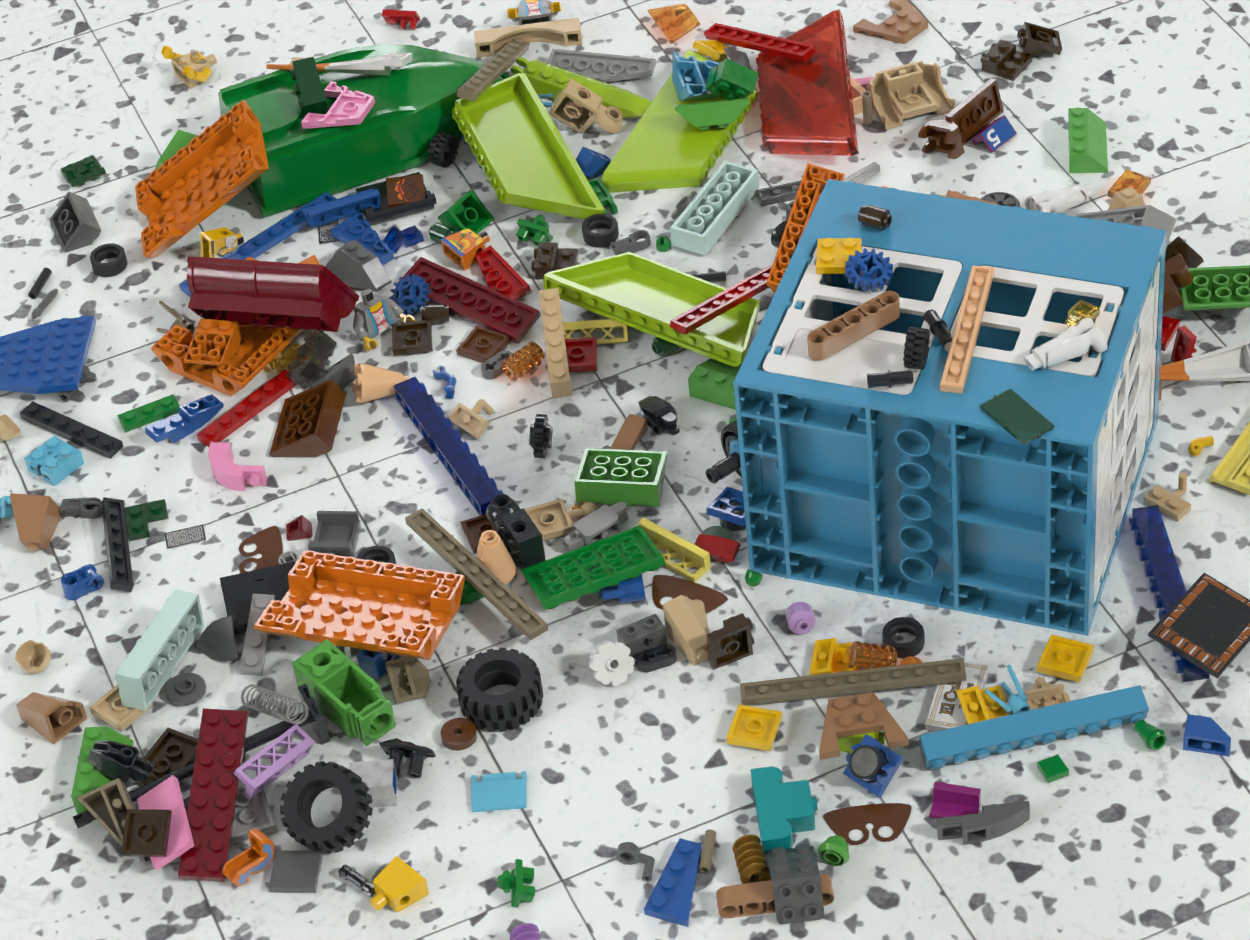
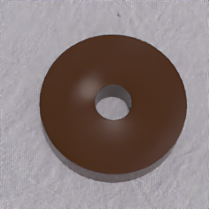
[440,718,477,751]

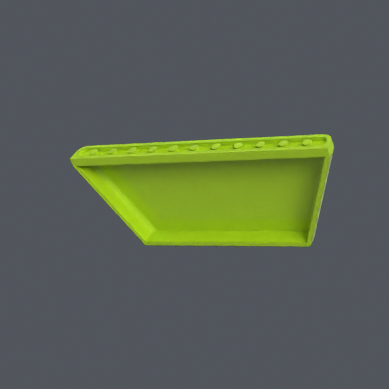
[602,50,759,193]
[452,73,605,220]
[543,252,760,367]

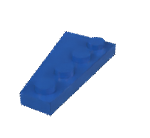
[331,211,394,265]
[644,838,702,927]

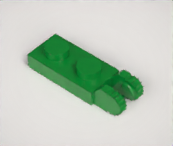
[588,177,618,214]

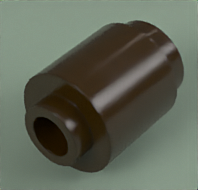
[858,204,892,231]
[421,304,449,324]

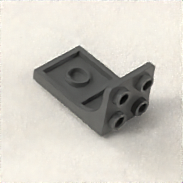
[766,844,825,924]

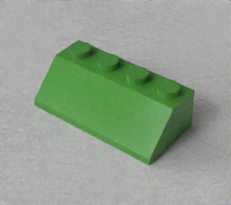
[1068,107,1108,173]
[71,726,134,814]

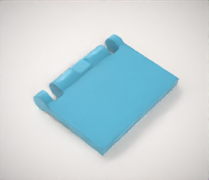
[471,771,527,812]

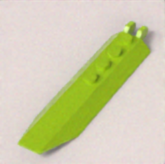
[510,57,652,118]

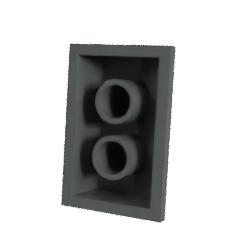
[49,192,101,253]

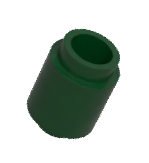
[429,223,457,244]
[651,337,681,357]

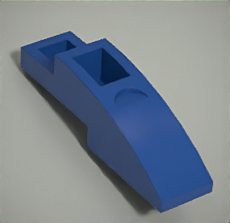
[145,394,224,443]

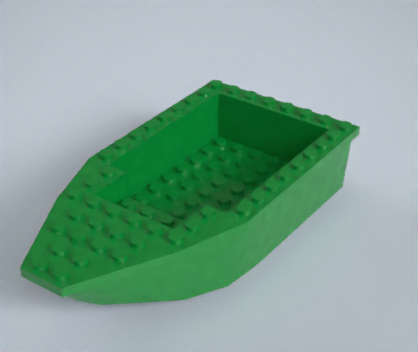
[218,45,509,217]

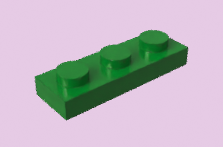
[117,394,180,433]

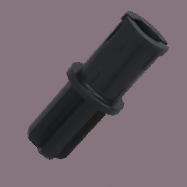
[923,309,952,345]
[867,370,914,388]

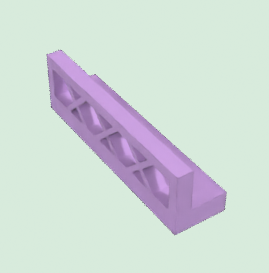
[234,725,315,800]

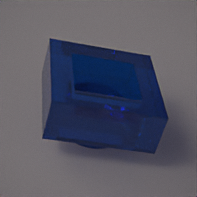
[398,225,424,248]
[383,227,406,254]

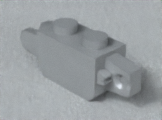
[563,501,629,551]

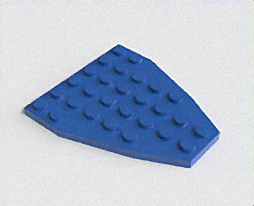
[0,316,96,394]

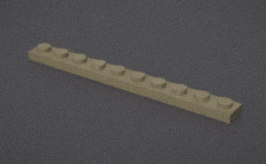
[457,38,530,102]
[405,508,548,640]
[740,658,967,705]

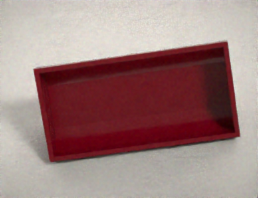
[187,256,359,332]

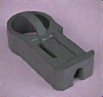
[611,230,651,255]
[60,497,102,519]

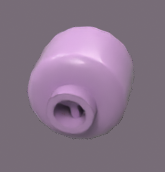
[785,602,816,634]

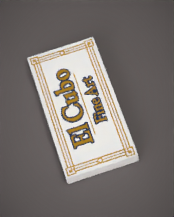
[925,658,990,731]

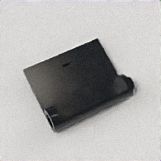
[355,172,437,225]
[220,561,295,634]

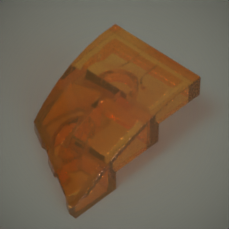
[647,3,701,44]

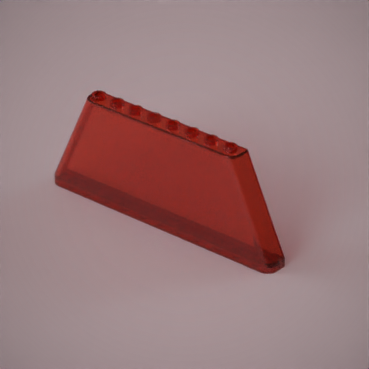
[756,9,859,156]

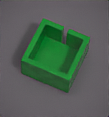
[705,58,759,100]

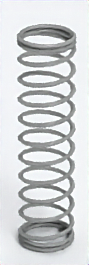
[241,684,308,725]

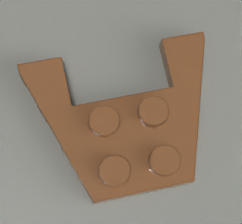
[853,0,928,44]
[819,692,909,760]

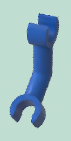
[433,365,457,399]

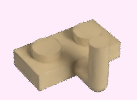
[447,399,494,439]
[1144,472,1191,522]

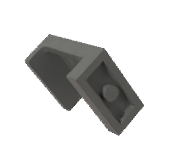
[308,511,361,557]

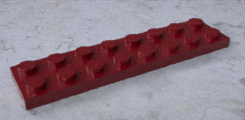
[398,257,541,343]
[178,708,249,882]

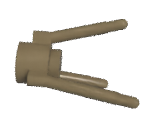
[156,301,195,334]

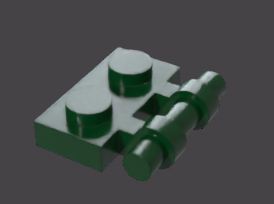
[60,155,106,187]

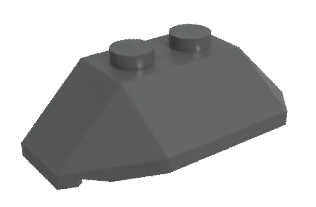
[325,240,392,292]

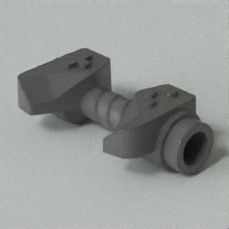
[58,365,97,402]

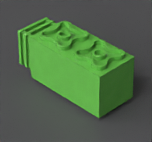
[292,639,396,746]

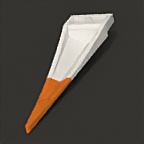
[266,52,412,76]
[1160,339,1250,381]

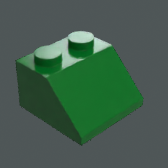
[437,190,495,234]

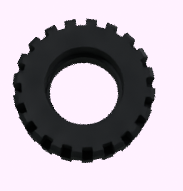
[456,648,543,732]
[280,761,373,854]

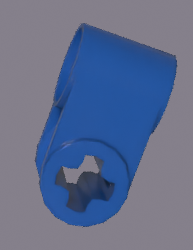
[61,564,104,600]

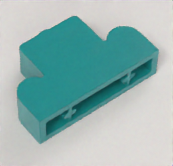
[750,767,818,855]

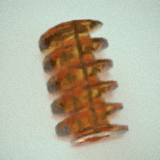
[501,341,545,382]
[847,641,897,670]

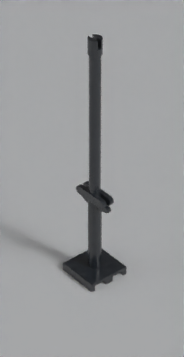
[73,684,330,829]

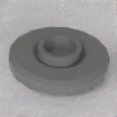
[671,191,697,219]
[165,673,206,706]

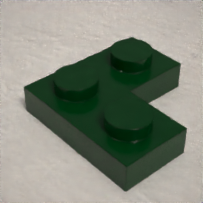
[124,499,169,541]

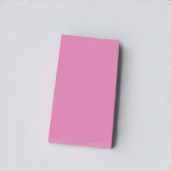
[137,775,194,870]

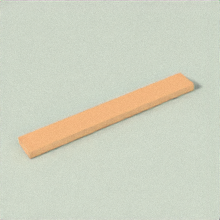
[940,265,994,394]

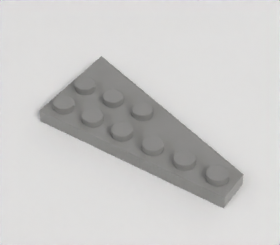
[547,49,656,83]
[139,786,277,872]

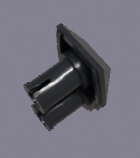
[379,738,436,778]

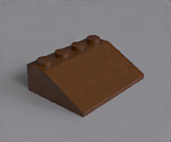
[269,379,346,457]

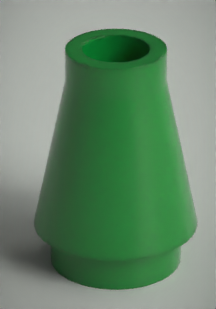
[1134,720,1167,750]

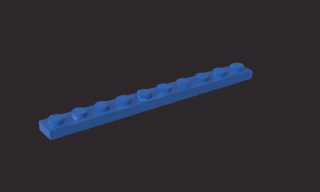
[179,192,337,297]

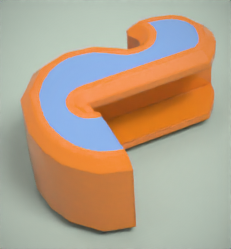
[222,829,275,886]

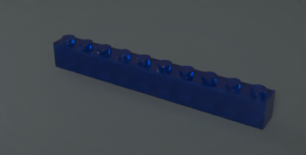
[393,377,504,516]
[1129,505,1210,682]

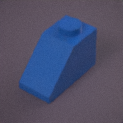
[575,147,612,179]
[1183,714,1231,757]

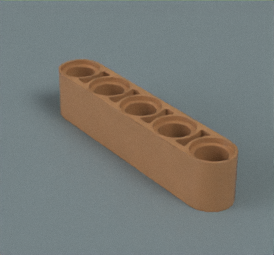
[807,291,900,360]
[716,874,835,918]

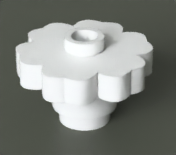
[589,641,635,686]

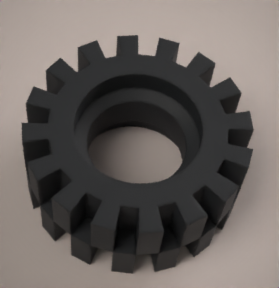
[428,132,459,168]
[903,327,930,370]

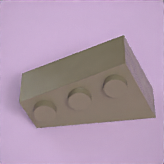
[77,778,135,847]

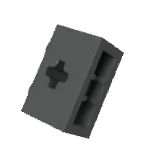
[616,614,667,659]

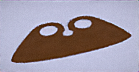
[239,526,283,573]
[652,575,728,614]
[823,803,912,845]

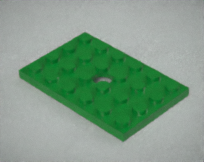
[521,525,666,610]

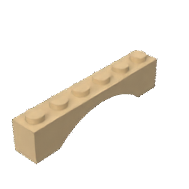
[474,18,583,58]
[539,288,572,398]

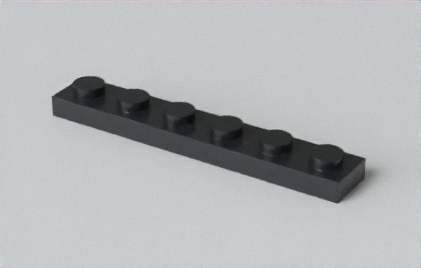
[20,401,124,459]
[101,497,134,592]

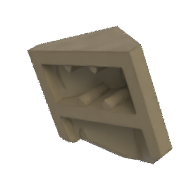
[385,657,431,704]

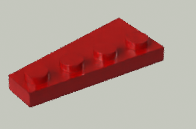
[475,245,531,300]

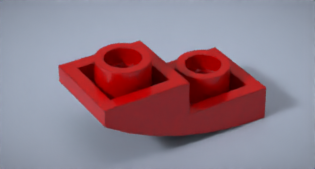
[694,534,741,562]

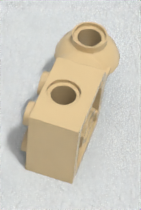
[548,78,623,133]

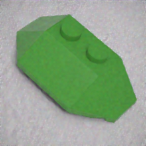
[674,98,749,130]

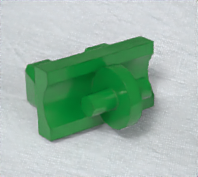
[516,215,553,246]
[496,859,535,908]

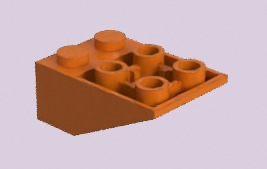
[183,319,242,366]

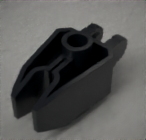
[638,396,680,436]
[88,740,154,783]

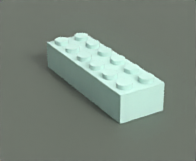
[670,161,760,255]
[115,589,205,711]

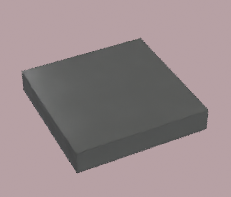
[269,850,323,893]

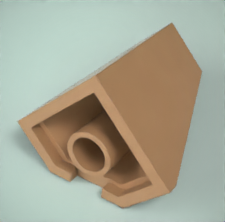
[10,493,61,552]
[16,692,88,744]

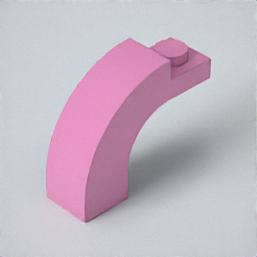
[208,442,268,492]

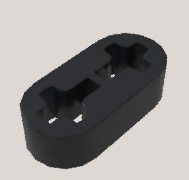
[636,644,677,673]

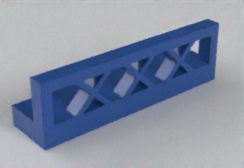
[302,189,381,229]

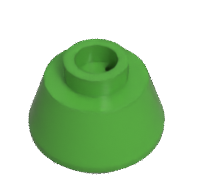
[818,835,849,866]

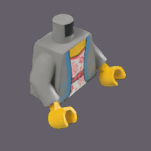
[507,0,562,25]
[353,289,415,351]

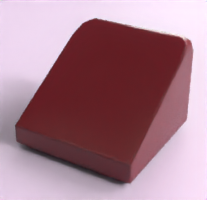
[286,515,312,541]

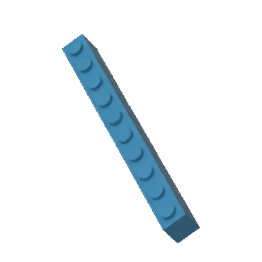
[918,685,1149,769]

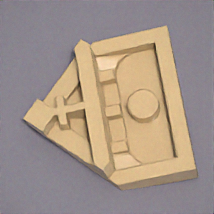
[1024,676,1071,710]

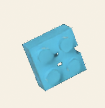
[24,436,84,486]

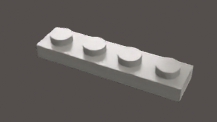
[240,594,275,676]

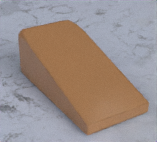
[611,414,648,450]

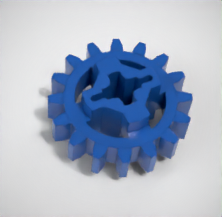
[845,248,893,293]
[389,274,431,316]

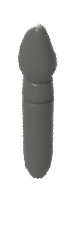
[31,288,58,319]

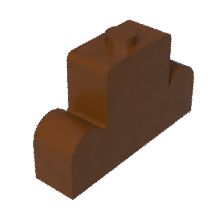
[1163,253,1193,314]

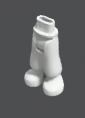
[1025,184,1094,213]
[1024,317,1108,370]

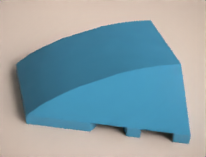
[672,51,719,101]

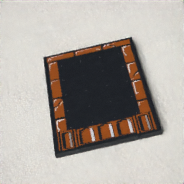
[1148,573,1250,679]

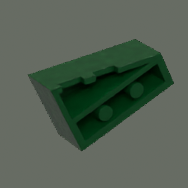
[290,56,328,115]

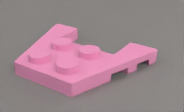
[301,81,375,129]

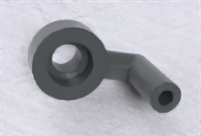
[616,842,655,882]

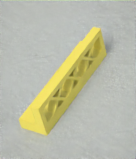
[563,319,628,344]
[638,518,711,582]

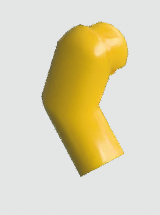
[1188,435,1214,456]

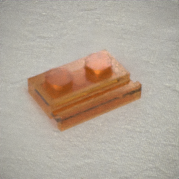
[1108,169,1151,198]

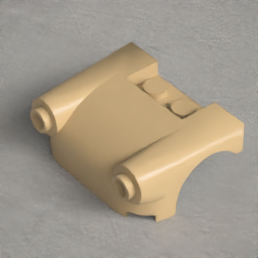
[865,61,955,130]

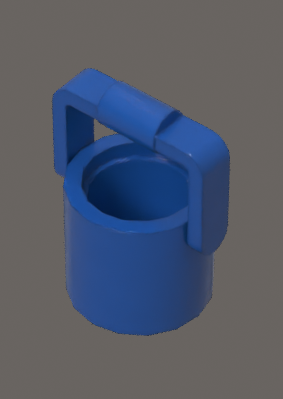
[598,574,646,604]

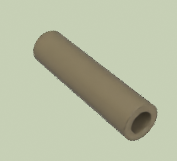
[862,91,873,126]
[699,829,717,874]

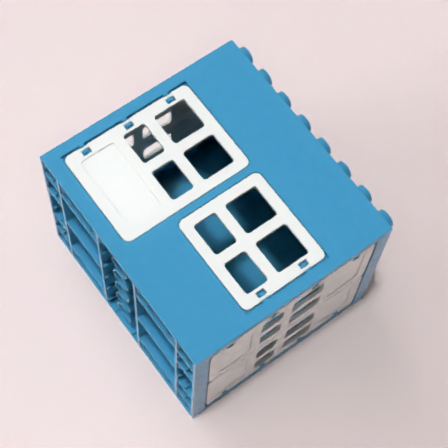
[733,179,1166,636]

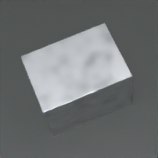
[349,759,398,808]

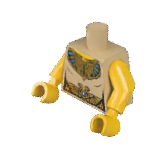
[161,46,217,89]

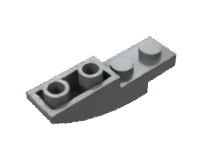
[937,801,1030,845]

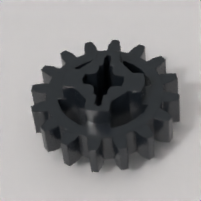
[529,414,553,459]

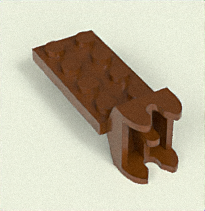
[918,78,1004,159]

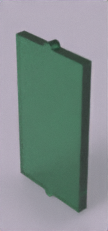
[980,389,1054,445]

